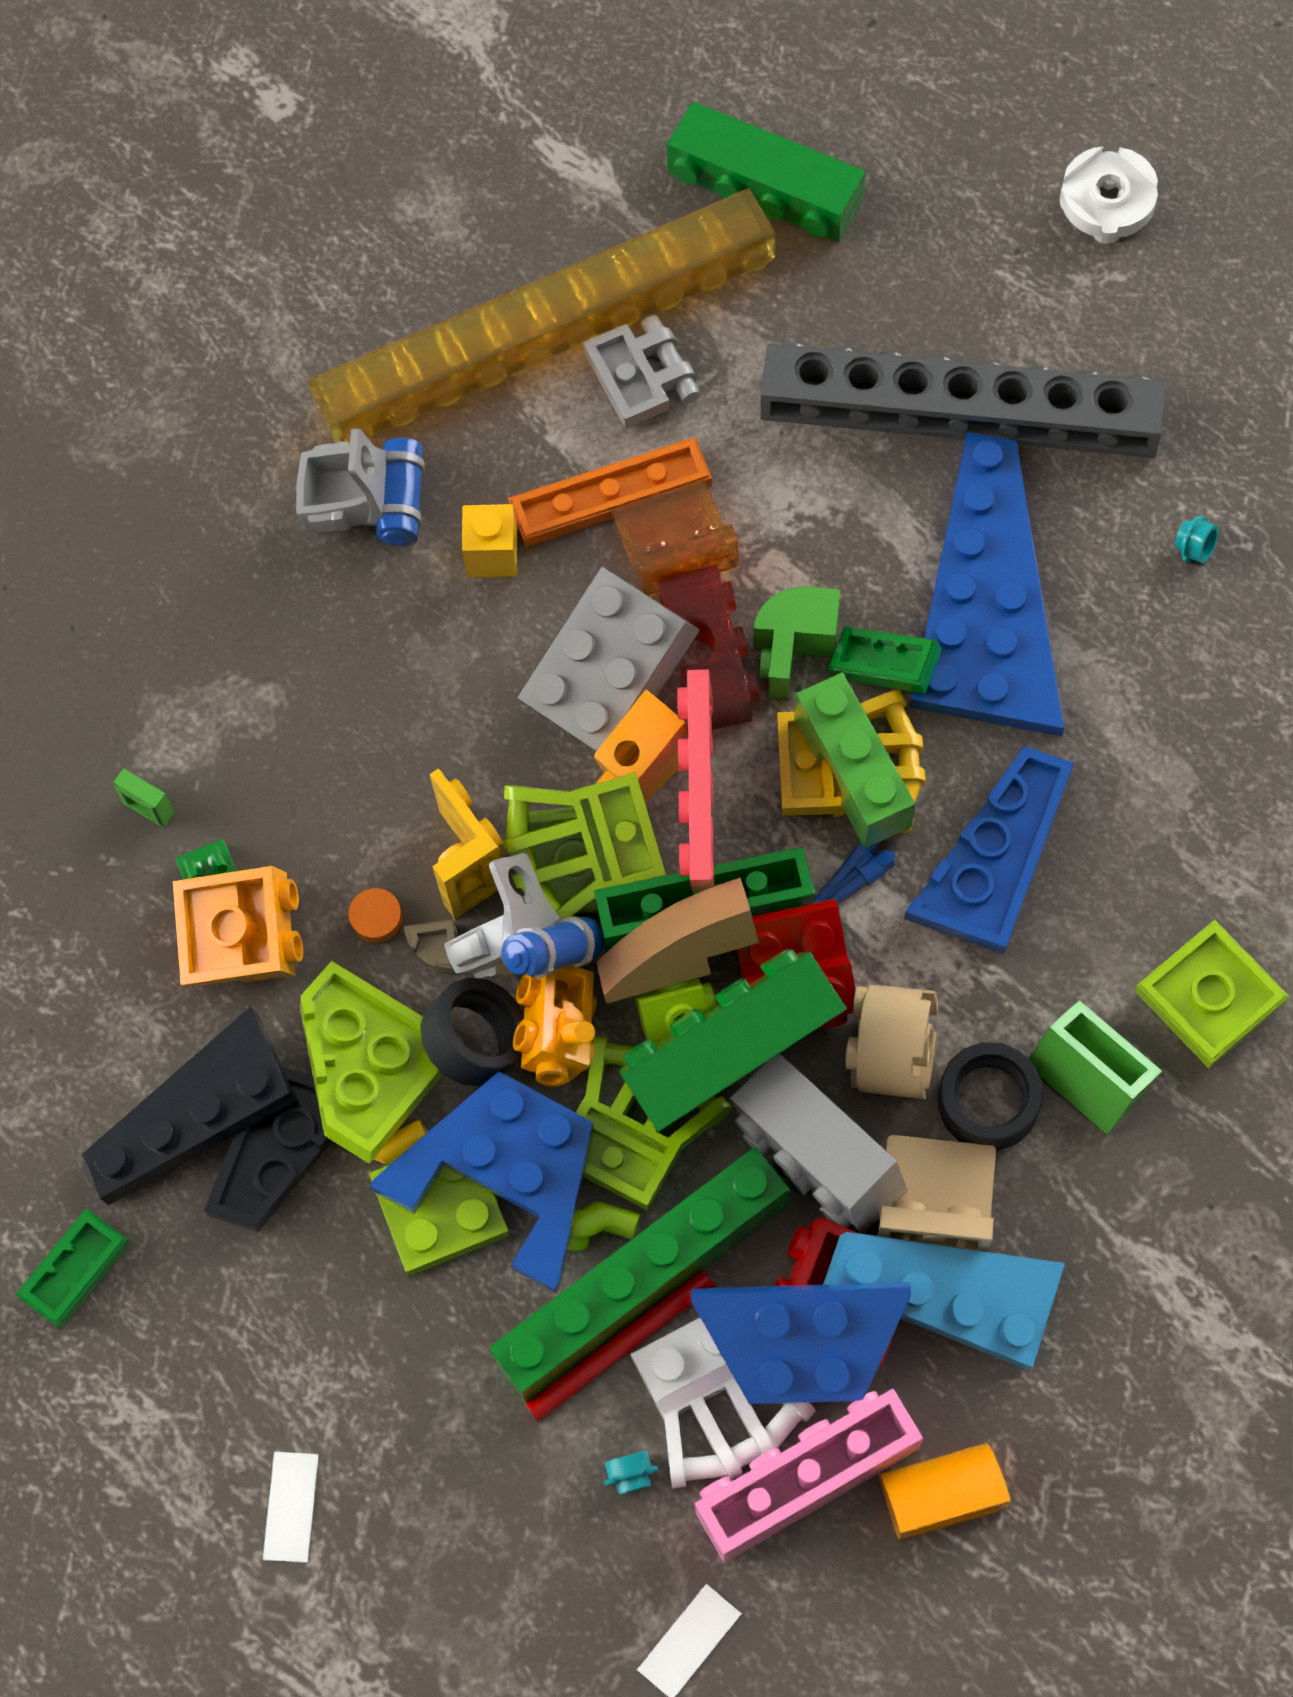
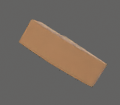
[596,878,759,1004]

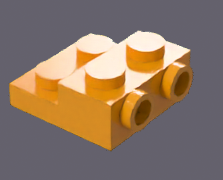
[173,866,303,988]

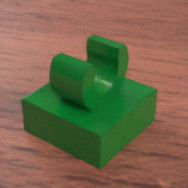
[175,839,237,880]

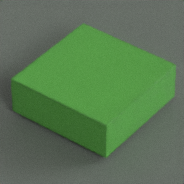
[113,768,175,827]

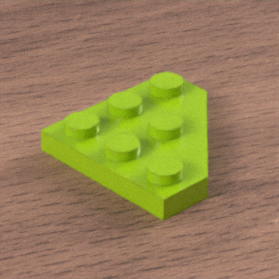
[300,961,463,1164]

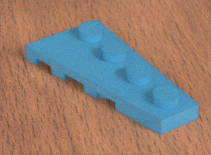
[823,1232,1065,1369]

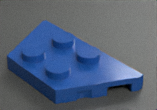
[691,1282,911,1404]

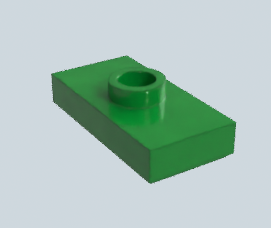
[827,626,942,694]
[15,1208,131,1331]

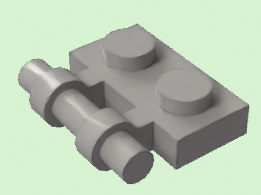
[583,315,700,429]

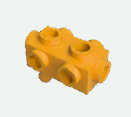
[513,965,597,1087]

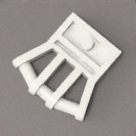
[631,1318,816,1488]

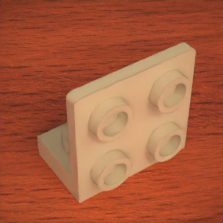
[878,1135,996,1252]

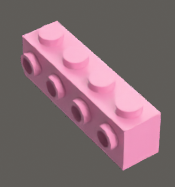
[695,1389,923,1564]

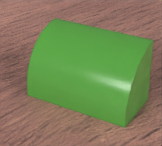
[1029,1000,1162,1135]

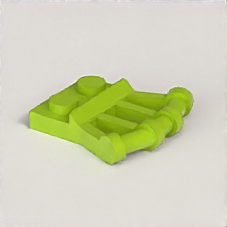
[502,772,666,918]
[576,1036,732,1211]

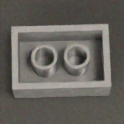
[517,567,700,751]
[730,1053,908,1235]

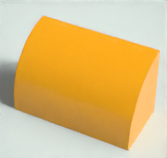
[878,1443,1011,1541]

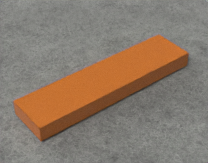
[508,437,712,548]

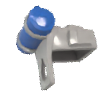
[296,428,425,546]
[444,853,604,980]

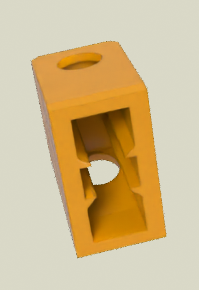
[594,690,688,803]

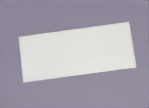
[263,1452,319,1562]
[637,1584,742,1697]

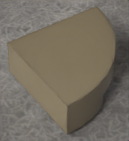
[403,919,459,974]

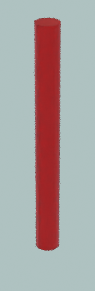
[525,1269,715,1422]

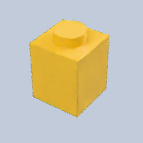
[462,504,518,578]

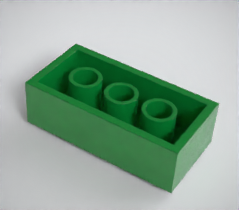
[618,949,847,1132]

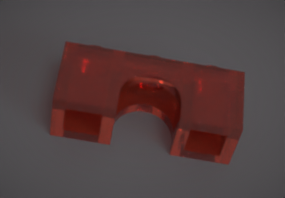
[658,565,759,730]

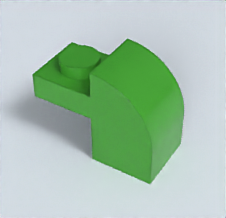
[753,586,840,700]

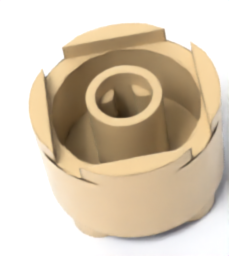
[846,984,938,1099]

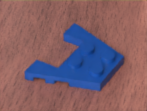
[370,1071,594,1294]

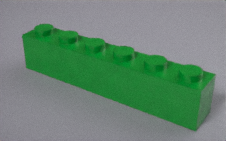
[489,1147,790,1403]

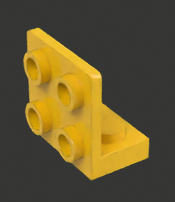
[429,769,505,919]

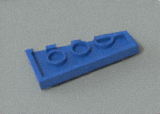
[904,746,1074,954]

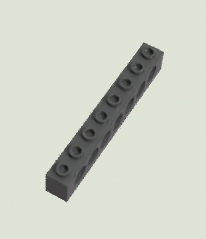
[760,342,1165,458]

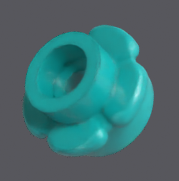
[1175,515,1219,563]
[604,1451,658,1495]

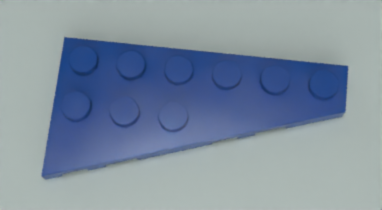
[910,432,1064,736]

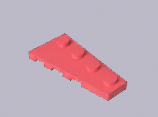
[677,670,714,892]

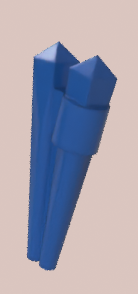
[815,842,895,904]

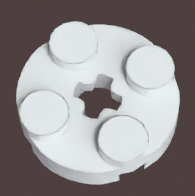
[1059,147,1158,244]

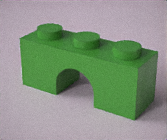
[794,672,916,849]

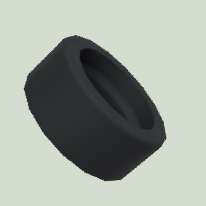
[420,977,524,1086]
[938,1042,1043,1151]

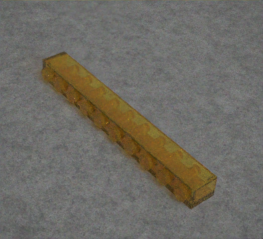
[306,188,775,443]

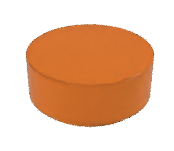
[348,888,403,944]

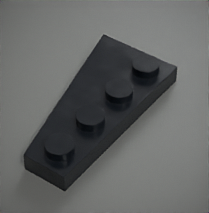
[82,1006,297,1205]

